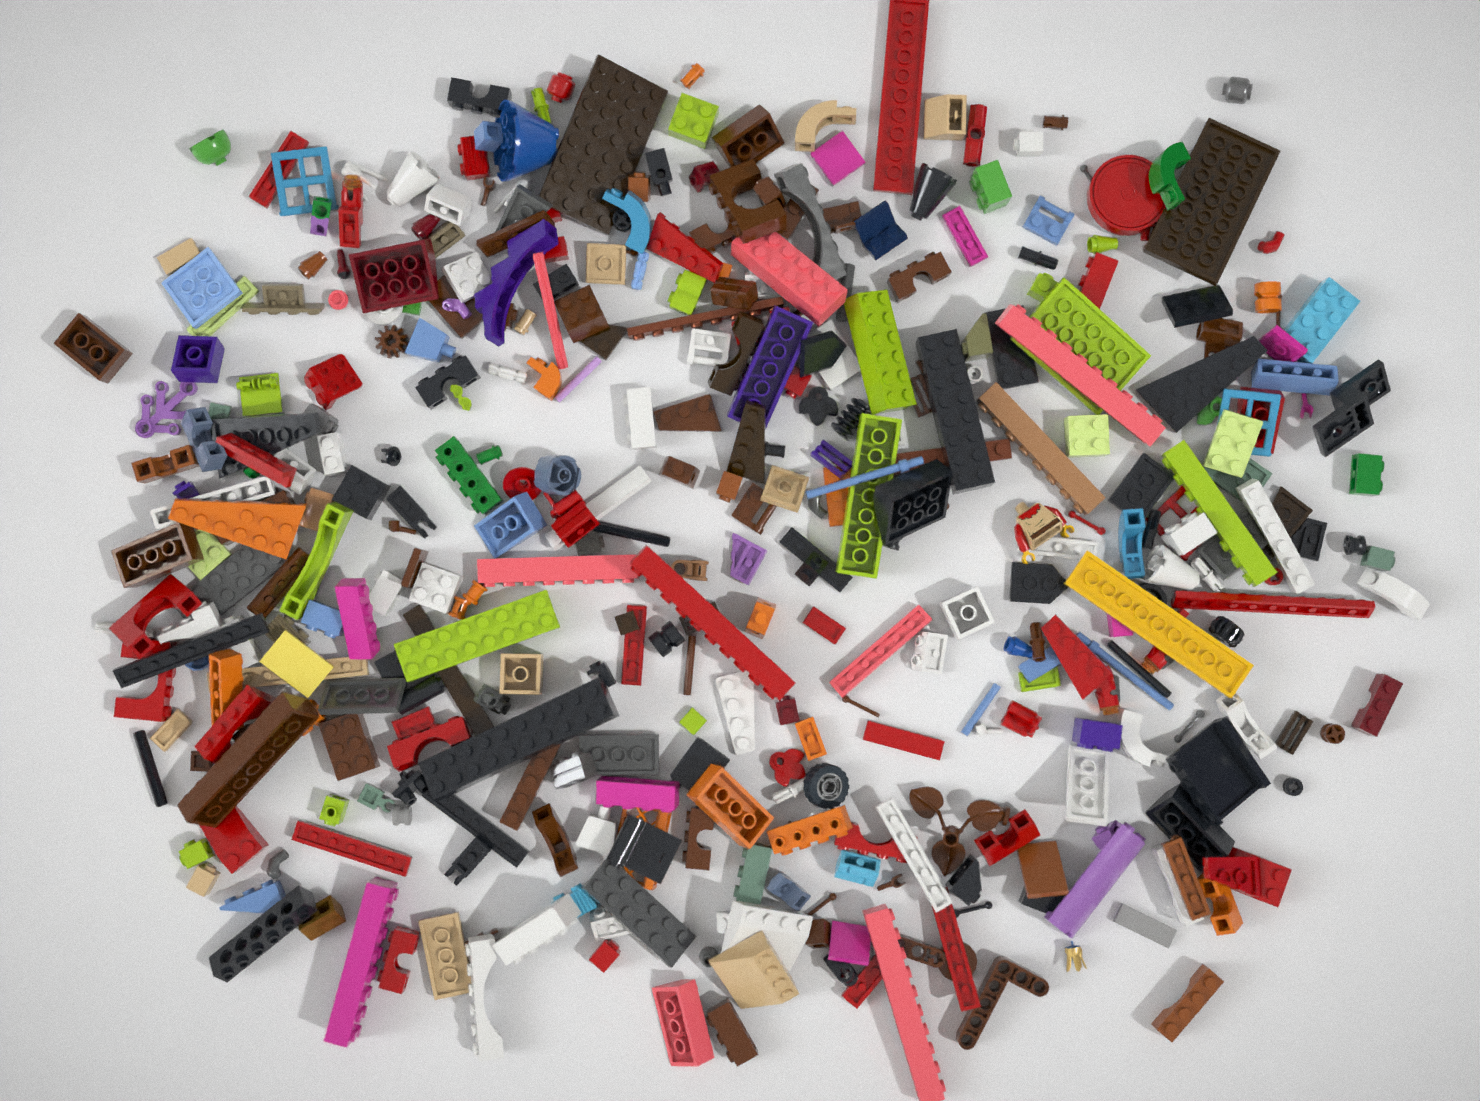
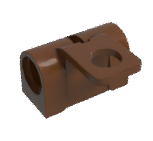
[823,201,862,234]
[1196,318,1243,358]

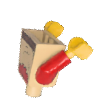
[1014,502,1074,564]

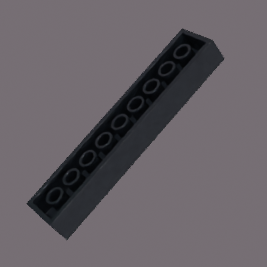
[418,678,620,800]

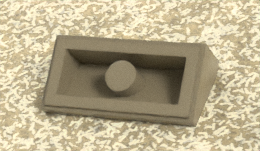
[422,221,466,259]

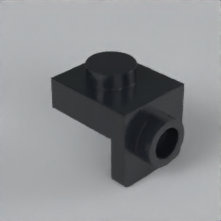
[794,551,828,587]

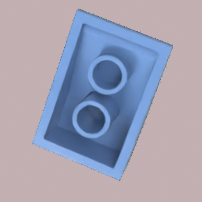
[474,492,547,559]

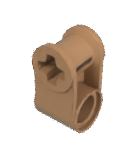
[671,560,709,581]

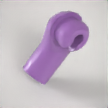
[442,298,472,320]

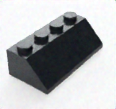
[1145,784,1235,871]

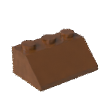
[711,104,785,167]

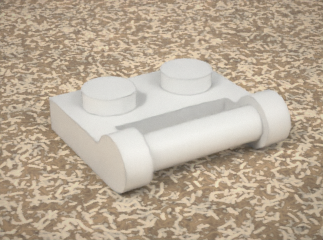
[687,328,731,366]

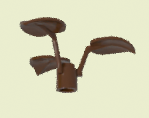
[909,787,1004,876]

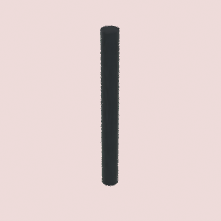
[1106,640,1172,698]

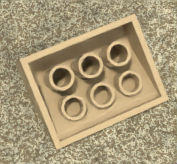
[709,931,799,1009]

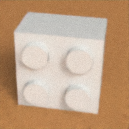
[1160,512,1217,556]
[409,562,463,614]
[939,586,995,639]

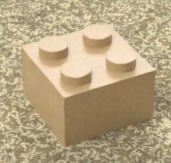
[500,653,544,695]

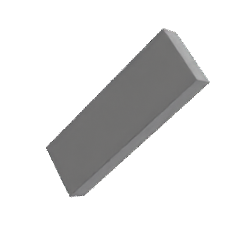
[1113,903,1177,949]

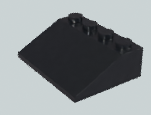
[873,459,953,546]

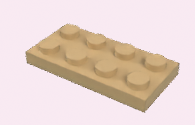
[418,911,471,1000]

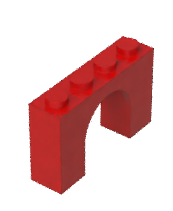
[109,574,203,659]
[114,639,177,722]
[194,685,276,763]

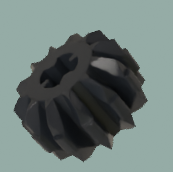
[1208,616,1245,648]

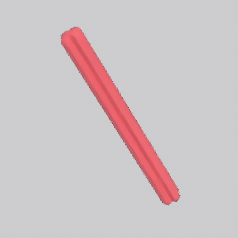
[533,252,568,369]

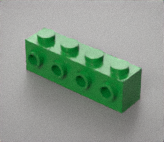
[435,436,503,515]

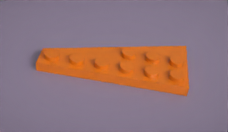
[168,498,307,559]

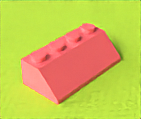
[652,979,715,1066]

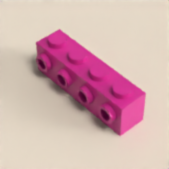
[335,578,380,659]
[596,776,679,812]

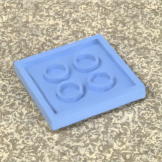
[162,247,243,329]

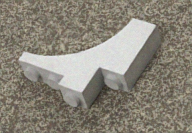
[157,601,263,669]

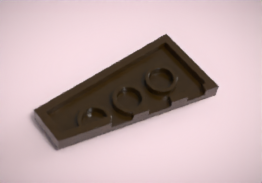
[726,400,766,484]

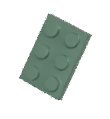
[1204,458,1273,503]

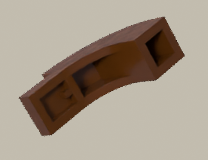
[532,803,579,877]

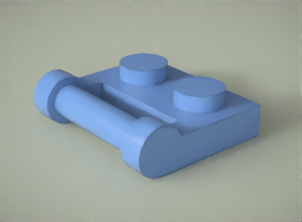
[1023,195,1075,246]

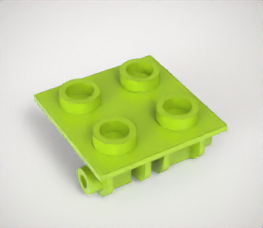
[236,373,283,417]

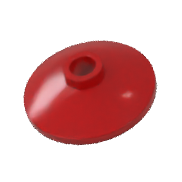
[503,467,541,500]

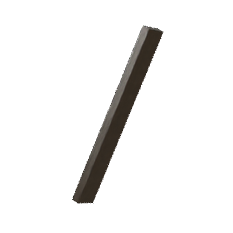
[403,604,494,736]

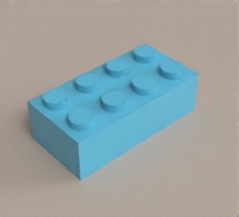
[1284,277,1361,363]

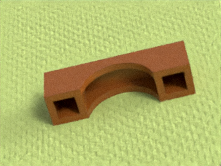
[1151,964,1224,1043]

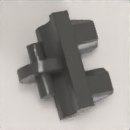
[473,683,511,715]

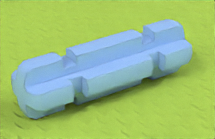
[631,252,649,290]

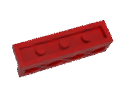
[216,433,297,488]

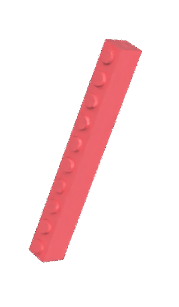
[995,304,1165,447]
[862,904,946,1101]

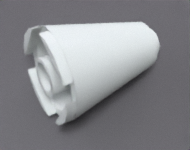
[386,151,440,206]
[1143,545,1200,590]

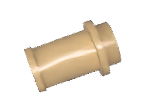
[514,309,537,335]

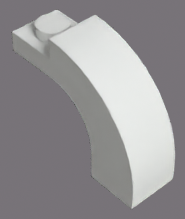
[1357,567,1430,621]
[1215,693,1277,760]
[1116,708,1169,767]

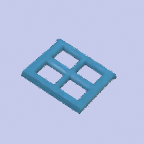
[271,146,339,216]
[1217,388,1281,457]

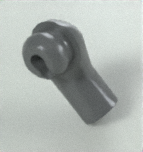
[267,849,289,879]

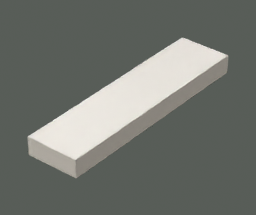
[1017,537,1099,560]

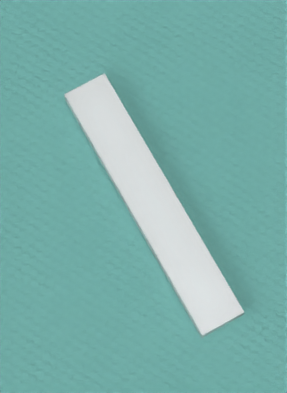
[544,466,652,551]
[875,797,954,912]

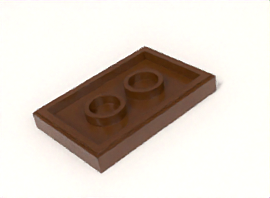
[429,275,483,339]

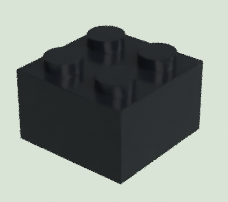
[332,465,391,520]

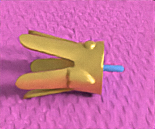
[1065,941,1087,972]

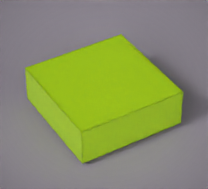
[679,707,707,735]

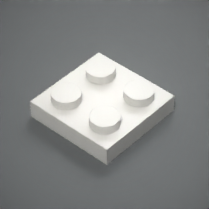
[441,252,492,303]

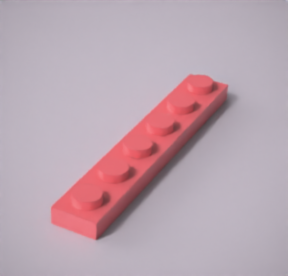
[829,605,932,698]

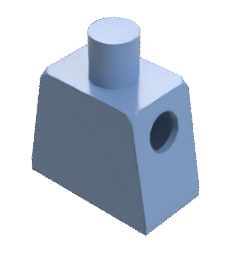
[405,318,456,363]

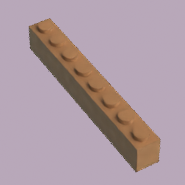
[976,382,1106,515]

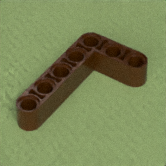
[956,956,1049,1050]

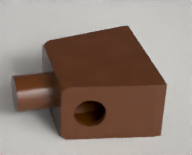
[658,456,700,489]

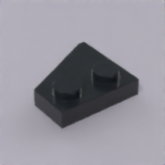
[1290,518,1327,561]

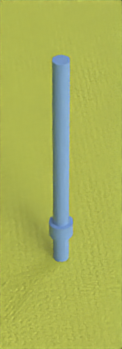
[805,456,924,499]
[1076,631,1174,710]

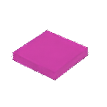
[810,130,865,186]
[1258,325,1308,362]
[828,921,871,966]

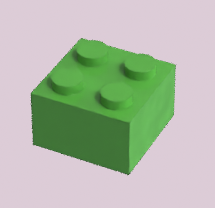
[969,160,1012,214]

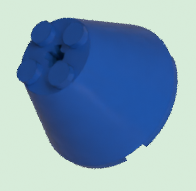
[493,100,559,182]

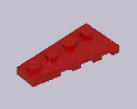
[647,212,724,283]
[1041,614,1113,700]

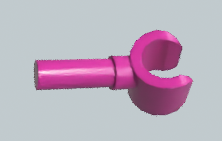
[1300,393,1313,419]

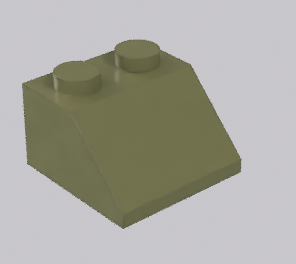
[961,313,993,362]

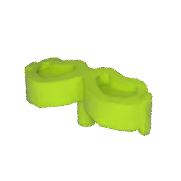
[450,384,472,411]

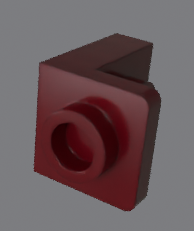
[689,161,720,193]
[775,695,800,725]

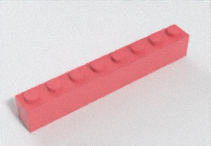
[477,554,639,587]

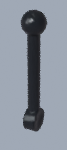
[954,901,993,918]

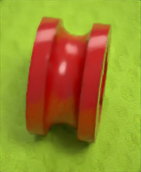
[1264,568,1283,585]

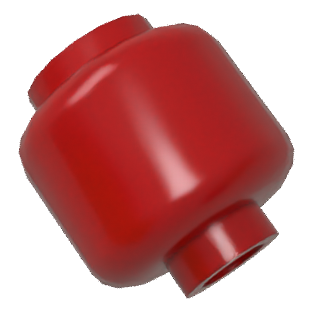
[547,72,575,103]

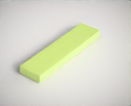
[186,276,259,336]

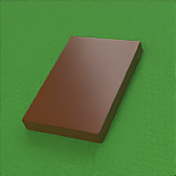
[1017,841,1069,899]

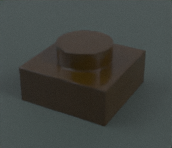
[614,610,640,636]

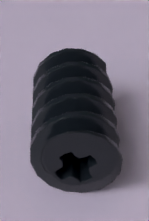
[831,398,871,441]

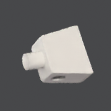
[575,805,617,855]

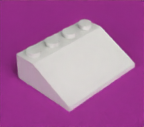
[721,900,813,971]

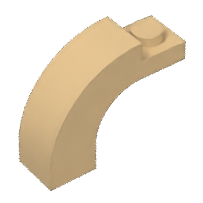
[795,100,856,152]

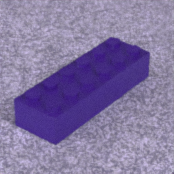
[727,305,813,427]

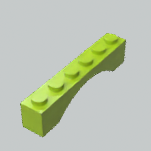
[279,502,353,620]

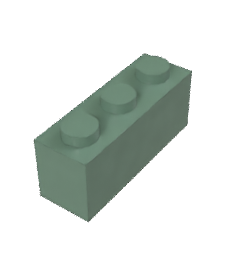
[733,843,772,904]

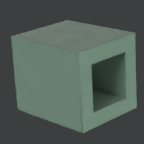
[1360,546,1395,571]

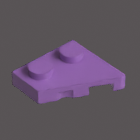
[731,533,767,586]

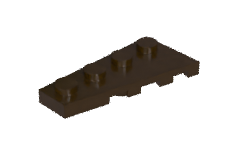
[1262,486,1313,561]

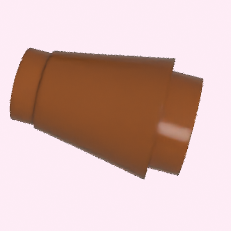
[298,251,328,280]

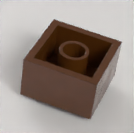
[554,285,609,344]

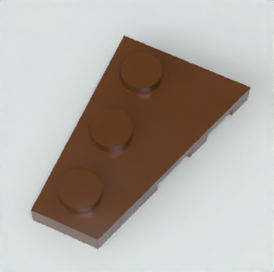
[653,394,722,432]

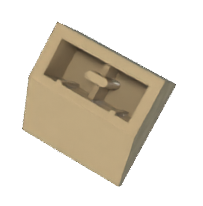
[923,94,967,141]

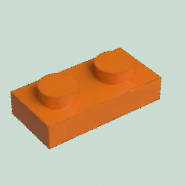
[794,716,827,761]

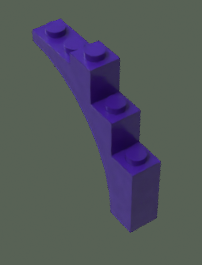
[474,219,559,347]

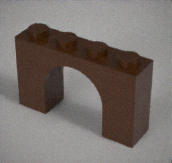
[708,159,787,244]

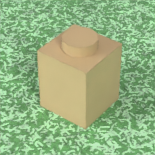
[186,863,221,897]

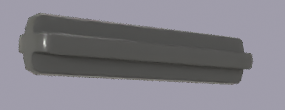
[836,263,855,322]

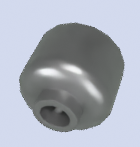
[1222,77,1253,104]

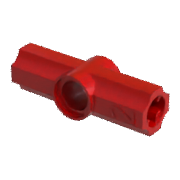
[963,104,987,167]

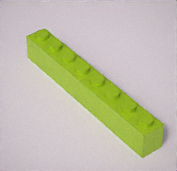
[1161,440,1277,587]

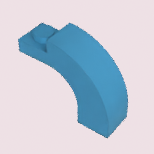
[602,188,652,254]
[1118,508,1145,579]

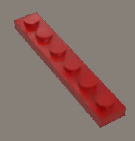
[291,820,413,877]
[931,887,981,1012]

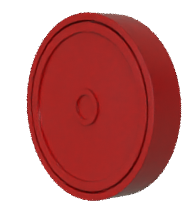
[1087,155,1165,236]

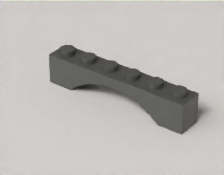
[774,163,847,280]

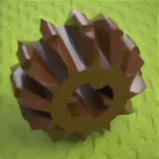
[375,325,409,359]

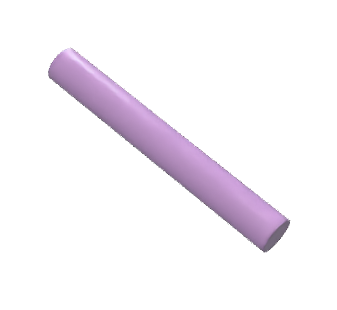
[554,356,602,403]

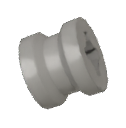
[392,805,412,826]

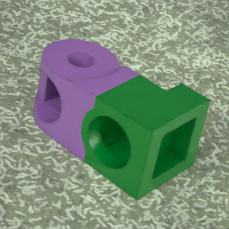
[310,196,332,236]

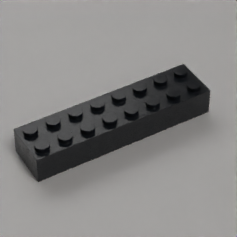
[915,329,995,495]

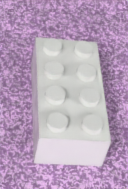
[492,893,582,966]

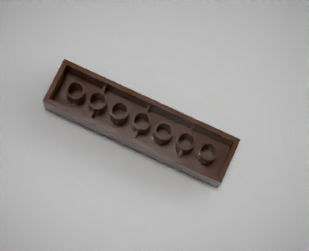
[177,692,320,828]

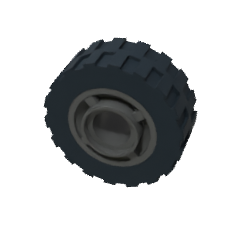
[803,763,849,809]

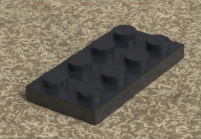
[985,305,1039,390]

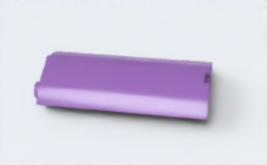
[1044,822,1146,939]

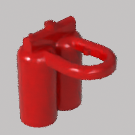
[543,489,586,519]
[1000,700,1042,738]

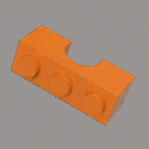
[1198,871,1243,936]

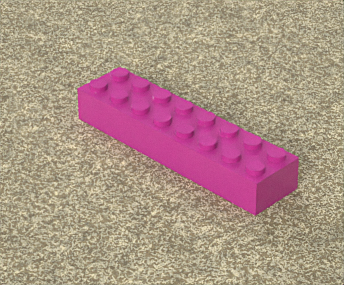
[323,877,399,1048]

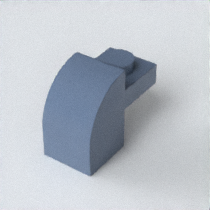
[767,872,811,912]

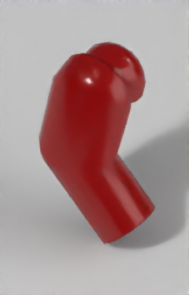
[1257,231,1285,254]

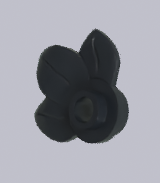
[799,386,838,426]

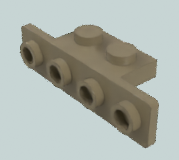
[242,283,325,315]

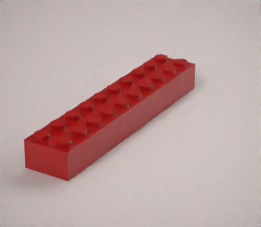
[630,545,795,701]

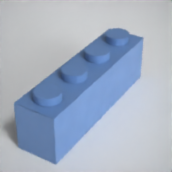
[1251,359,1339,396]

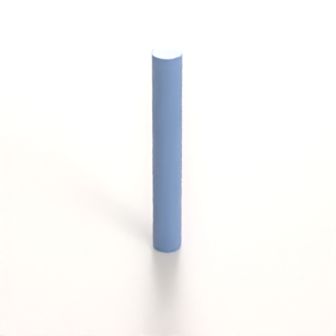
[961,683,1001,736]

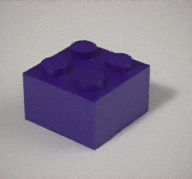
[171,335,225,383]
[1072,717,1123,752]

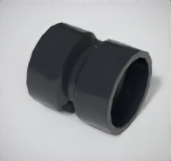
[648,621,686,658]

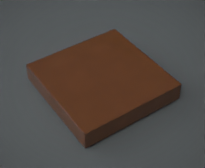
[401,548,428,588]

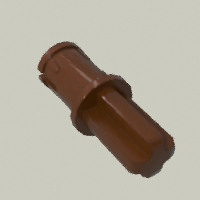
[1029,622,1046,662]

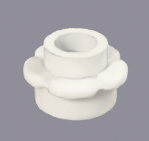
[967,365,984,384]

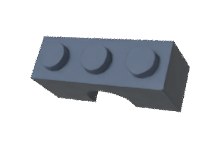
[181,407,227,472]

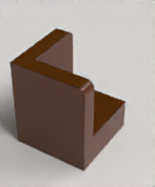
[806,919,831,949]

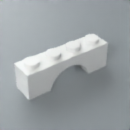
[1151,844,1204,926]

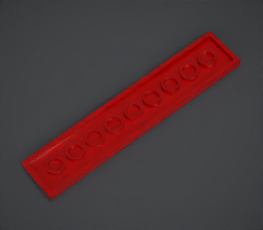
[873,0,929,195]

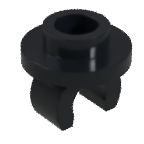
[381,446,401,466]

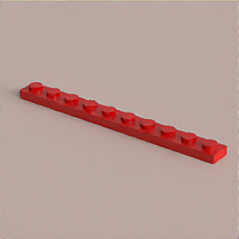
[1171,590,1376,618]

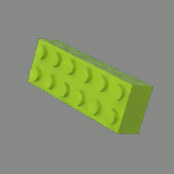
[844,290,916,415]

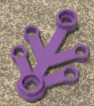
[135,381,198,438]

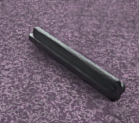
[593,521,671,547]
[133,730,168,807]

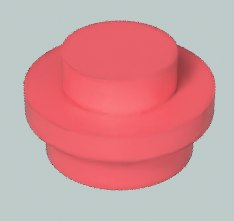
[328,290,349,310]

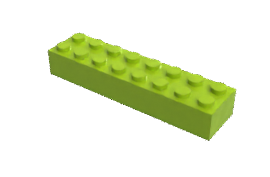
[836,413,902,579]
[393,590,561,682]

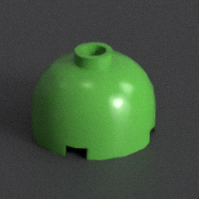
[189,129,231,166]

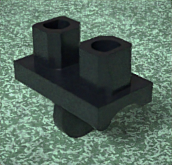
[392,770,429,806]

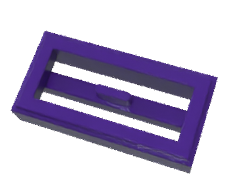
[810,439,853,479]

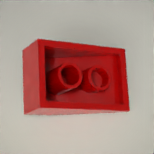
[1236,387,1285,454]
[199,806,269,874]
[1227,847,1292,907]

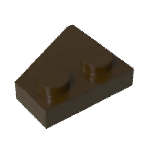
[579,324,627,361]

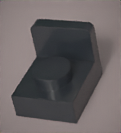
[587,661,616,687]

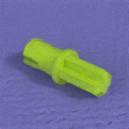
[531,88,551,123]

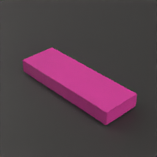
[942,206,988,267]

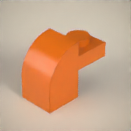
[527,357,562,401]

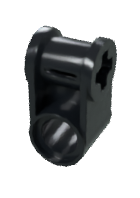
[823,954,858,987]

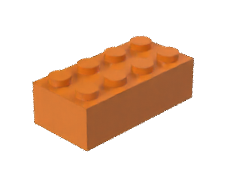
[686,764,774,849]

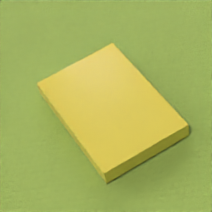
[259,629,334,698]

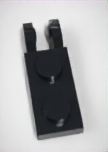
[386,485,437,538]
[444,834,493,886]

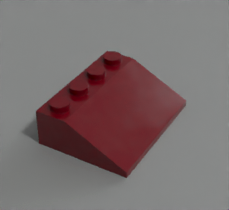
[349,238,439,313]

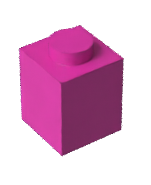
[1107,614,1133,637]

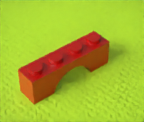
[387,716,472,772]
[833,822,918,863]

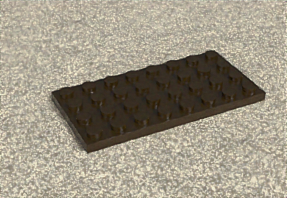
[539,54,668,235]
[1143,118,1281,286]

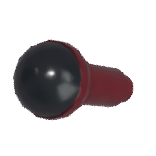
[337,249,351,279]

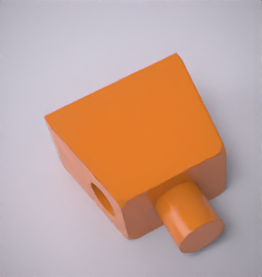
[744,597,776,639]

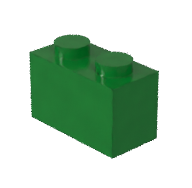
[1349,453,1384,496]

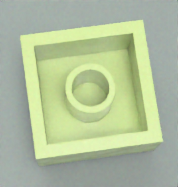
[1064,414,1110,458]

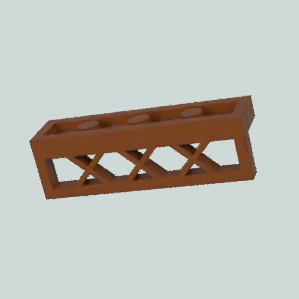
[1161,835,1211,921]

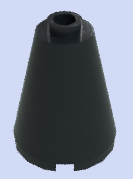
[909,163,957,221]

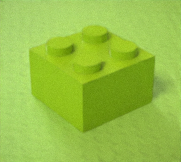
[668,93,719,149]

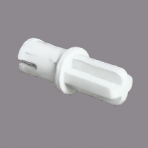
[1190,557,1224,593]
[772,778,805,804]

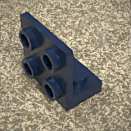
[854,200,908,261]

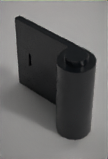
[374,650,446,715]
[607,814,682,884]

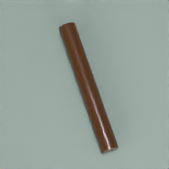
[683,635,696,695]

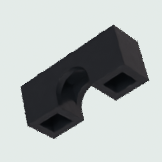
[447,77,512,118]
[415,355,481,410]

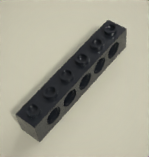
[209,885,318,983]

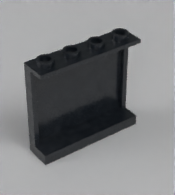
[1165,717,1271,826]

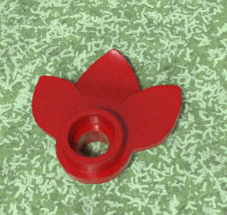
[769,749,806,787]

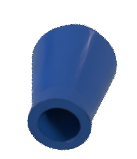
[1004,636,1033,658]

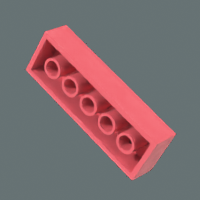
[731,232,848,327]

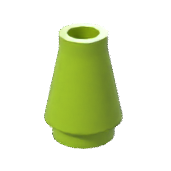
[1087,235,1118,254]

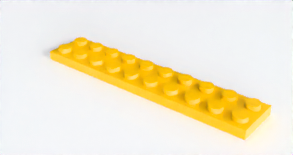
[1064,551,1254,699]

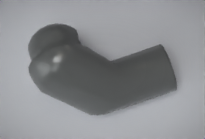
[808,495,828,520]

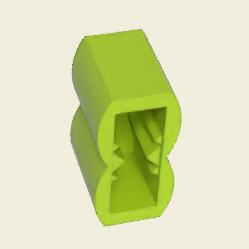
[667,270,707,316]

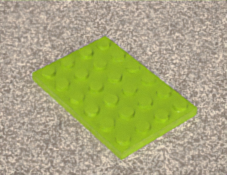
[1010,278,1151,415]

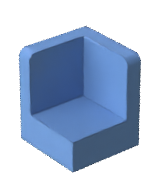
[474,121,503,152]

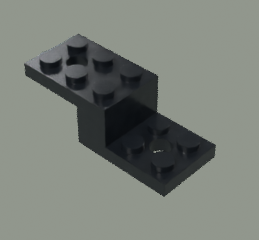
[1312,359,1391,457]

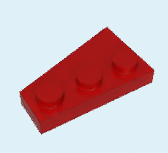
[1203,857,1260,898]

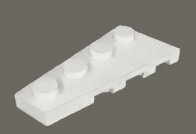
[715,670,755,755]

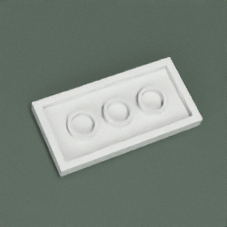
[1066,745,1109,826]

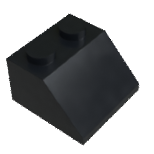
[945,854,982,906]

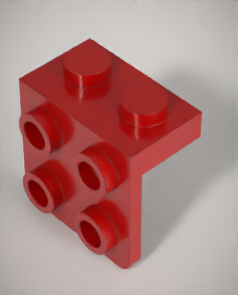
[304,354,362,410]

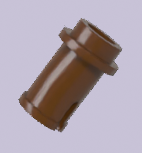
[1043,115,1068,131]

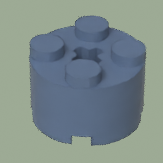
[534,455,581,496]

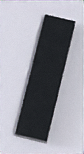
[779,527,853,592]

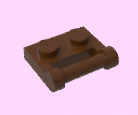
[731,483,777,535]

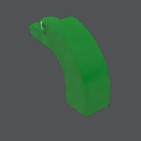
[1149,141,1191,210]

